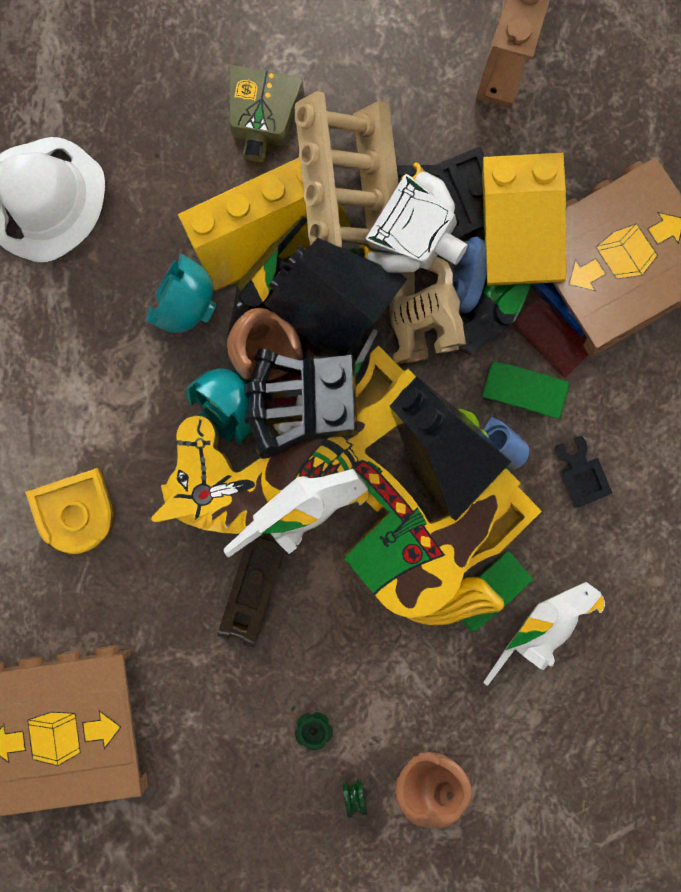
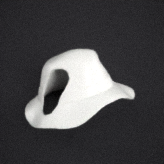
[0,137,105,262]

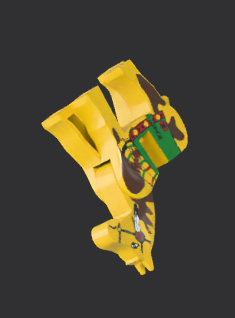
[151,345,542,625]

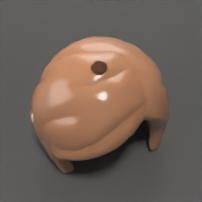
[227,308,303,381]
[395,752,472,829]

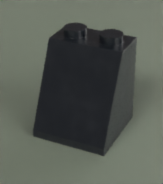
[264,238,407,357]
[390,376,511,521]

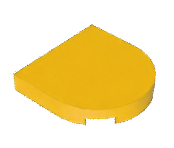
[25,468,114,554]

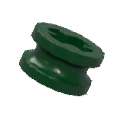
[343,779,367,818]

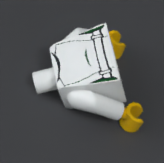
[358,162,468,273]

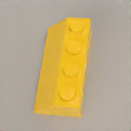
[178,157,350,292]

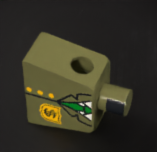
[230,65,304,162]

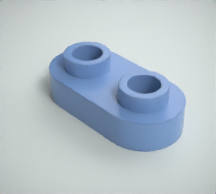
[453,237,487,314]

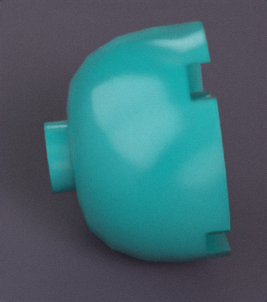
[146,254,216,333]
[185,368,252,444]

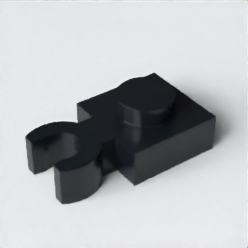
[556,436,612,508]

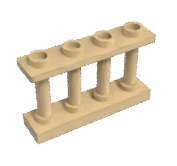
[294,91,399,251]

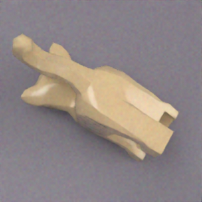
[389,257,466,363]

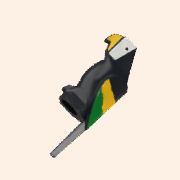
[227,216,307,336]

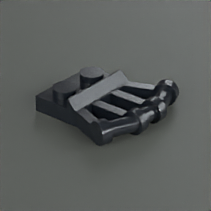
[397,146,485,258]
[245,348,358,459]

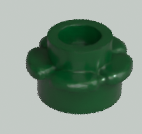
[295,712,333,750]

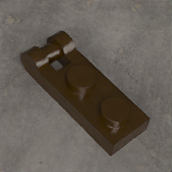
[217,537,285,648]

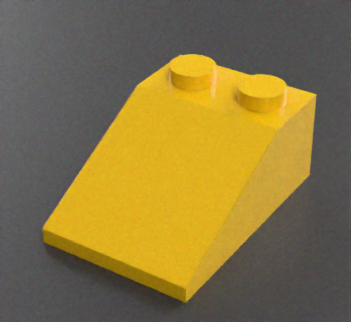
[482,152,566,286]

